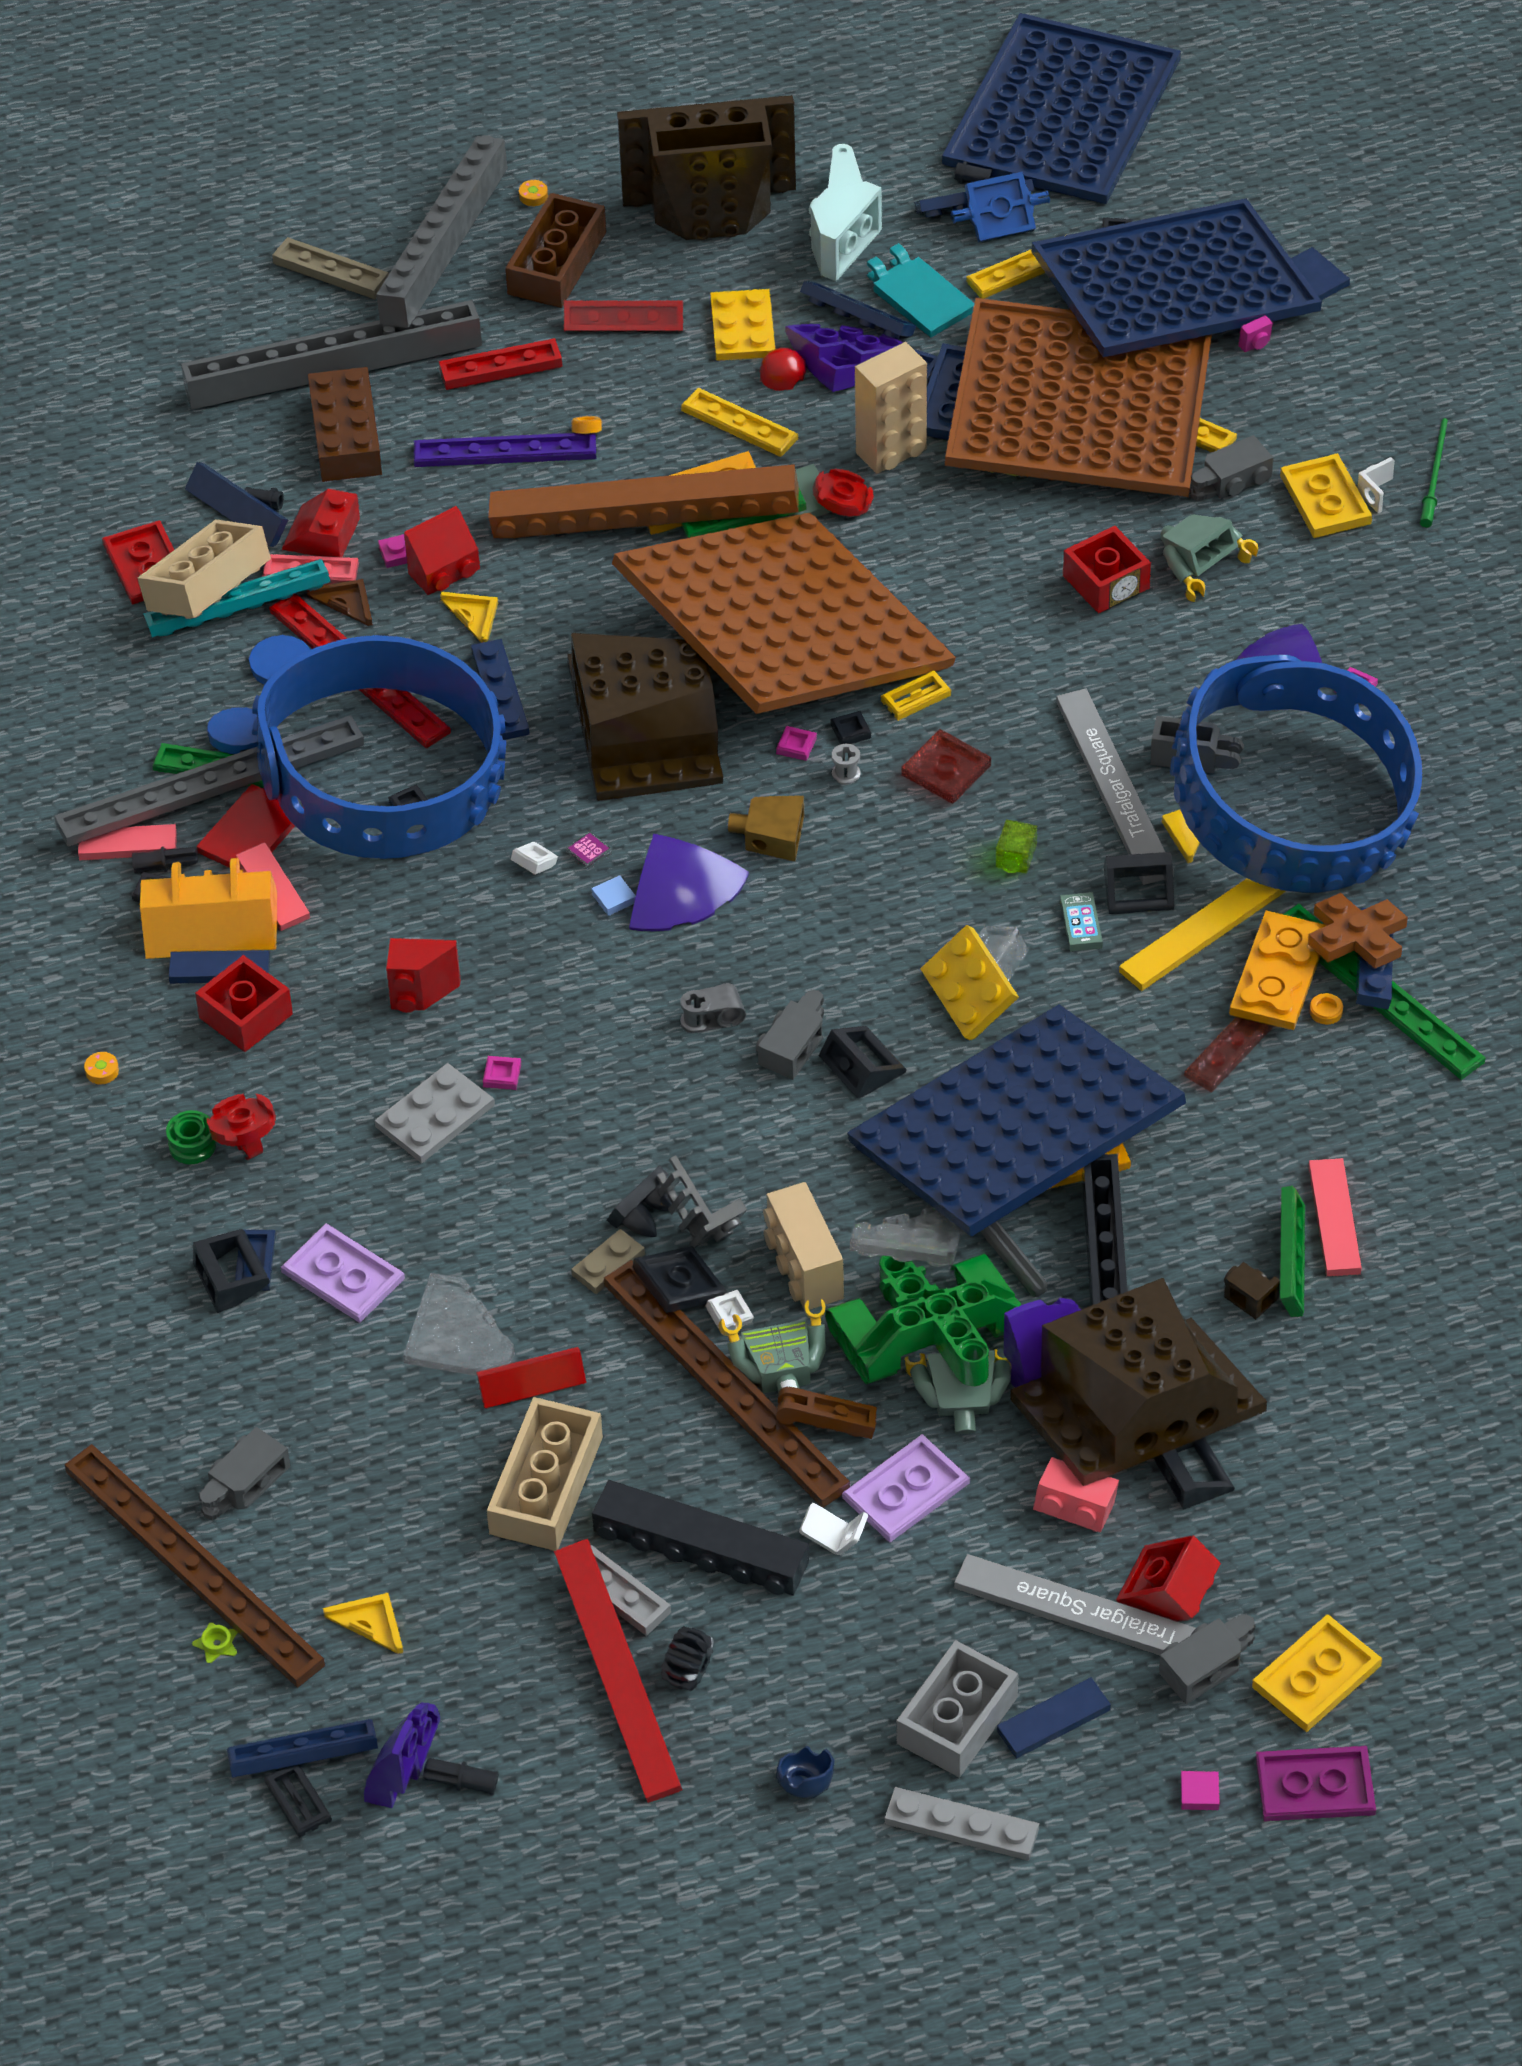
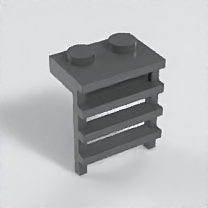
[656,1155,747,1248]

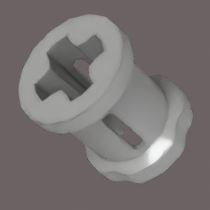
[832,743,861,785]

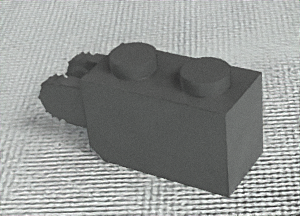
[1190,435,1273,502]
[1150,716,1244,773]
[756,989,824,1080]
[198,1427,291,1521]
[1159,1614,1256,1705]

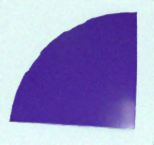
[785,324,904,392]
[1237,624,1322,663]
[629,834,749,931]
[1003,1298,1082,1388]
[364,1702,440,1808]

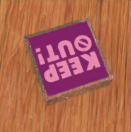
[566,831,612,872]

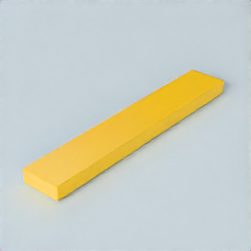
[1119,878,1286,991]

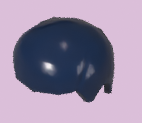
[776,1746,835,1799]

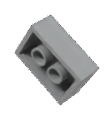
[897,1640,1018,1778]

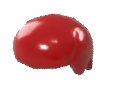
[760,347,806,391]

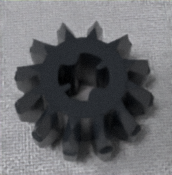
[661,1626,714,1691]

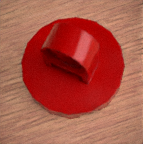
[207,1094,276,1160]

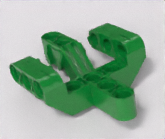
[825,1251,1021,1387]

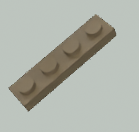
[272,237,389,299]

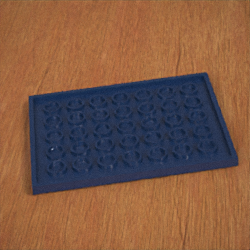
[942,13,1181,204]
[1031,198,1322,357]
[847,1004,1186,1237]

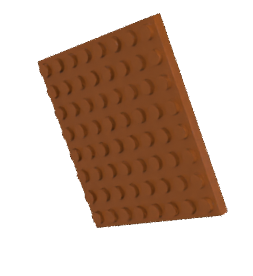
[945,298,1212,497]
[612,512,956,714]

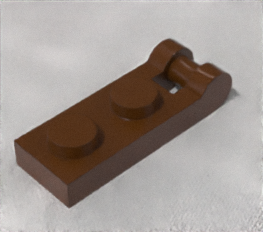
[776,1386,877,1439]

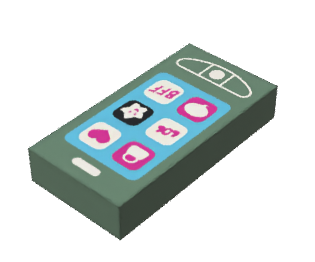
[1060,892,1103,952]

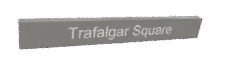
[1056,688,1174,885]
[954,1554,1230,1678]

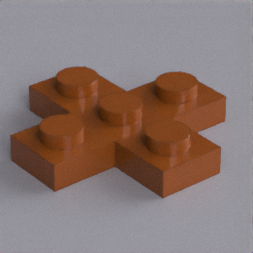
[1308,893,1408,969]

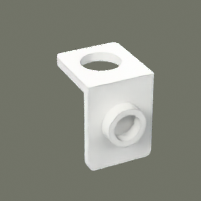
[1357,457,1395,513]
[799,1503,868,1555]

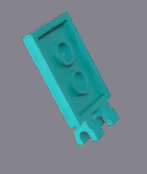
[867,243,974,338]

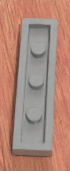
[885,1787,1039,1861]

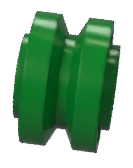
[166,1110,216,1164]

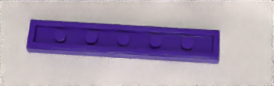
[414,433,596,467]

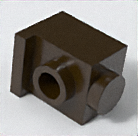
[1224,1262,1280,1320]

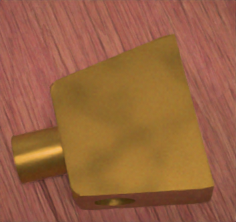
[728,795,804,861]

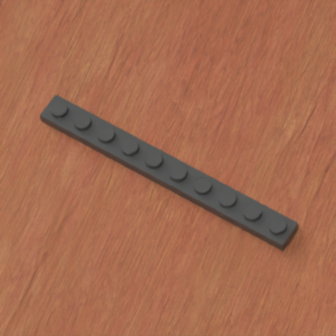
[54,715,364,846]

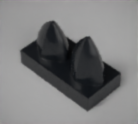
[607,1165,672,1237]

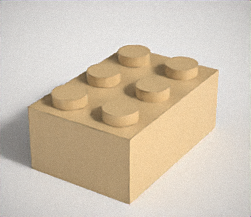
[763,1182,844,1310]

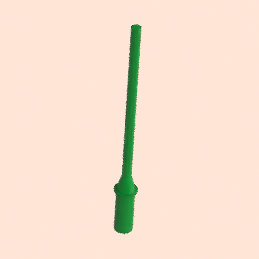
[1420,418,1448,528]

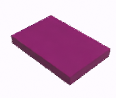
[1255,1746,1376,1821]

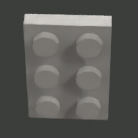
[375,1063,495,1163]

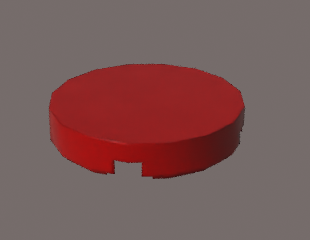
[813,469,874,517]

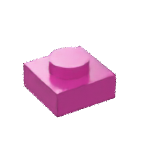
[1238,316,1273,352]
[378,534,407,568]

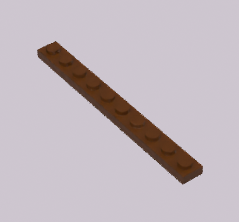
[604,1260,850,1508]
[64,1444,325,1688]

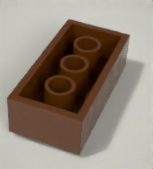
[505,193,606,308]
[308,367,382,482]

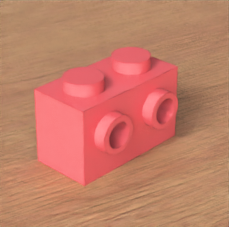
[1033,1457,1119,1533]

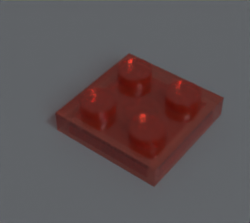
[901,729,991,804]

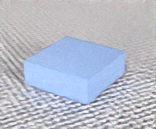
[592,875,636,916]

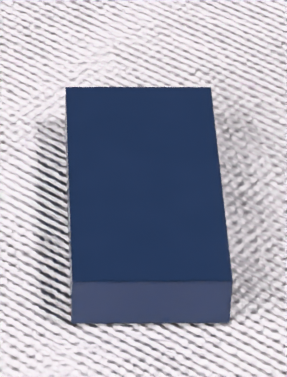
[235,1230,276,1291]

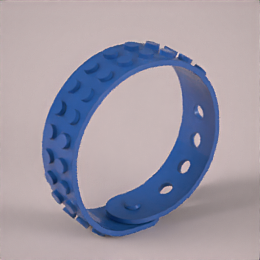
[252,635,507,859]
[1170,655,1422,893]

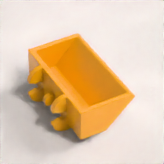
[140,858,277,959]

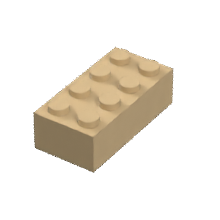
[855,342,927,474]
[138,519,271,619]
[487,1397,603,1551]

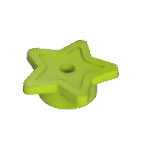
[192,1623,238,1663]

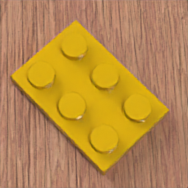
[710,289,775,361]
[1280,453,1372,538]
[920,925,1019,1040]
[1252,1614,1382,1732]

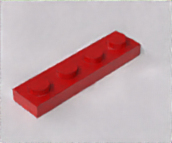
[564,301,683,331]
[439,338,563,390]

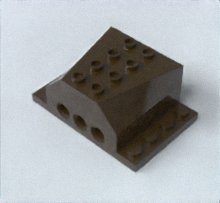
[617,95,796,240]
[567,633,723,801]
[1010,1278,1267,1486]

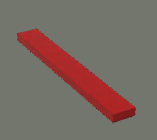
[269,593,451,749]
[554,1538,682,1803]

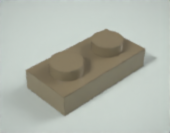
[571,1229,645,1294]

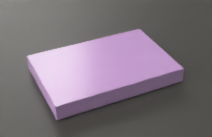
[281,1223,405,1323]
[842,1434,970,1542]

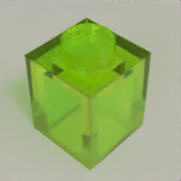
[996,819,1038,874]

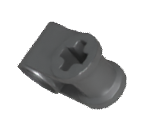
[680,983,746,1033]

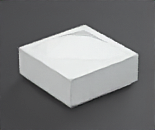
[511,841,558,874]
[705,1290,754,1334]

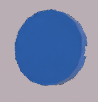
[249,635,310,685]
[207,708,257,754]

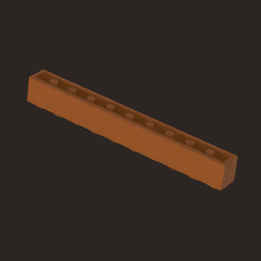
[488,464,799,538]

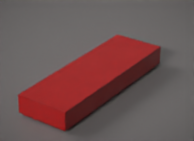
[476,1347,587,1408]

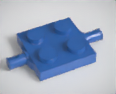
[951,172,1050,242]

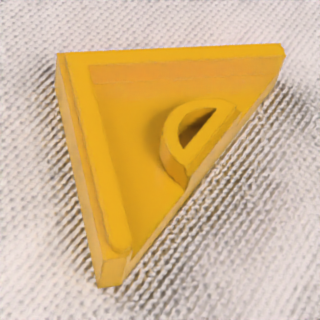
[440,592,498,643]
[1162,809,1200,863]
[323,1593,403,1654]

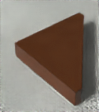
[307,579,373,626]

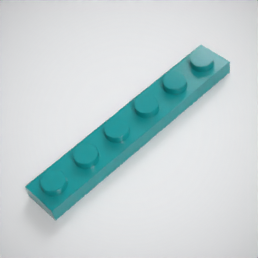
[144,559,331,637]

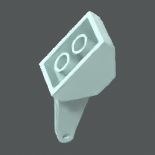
[809,144,882,281]

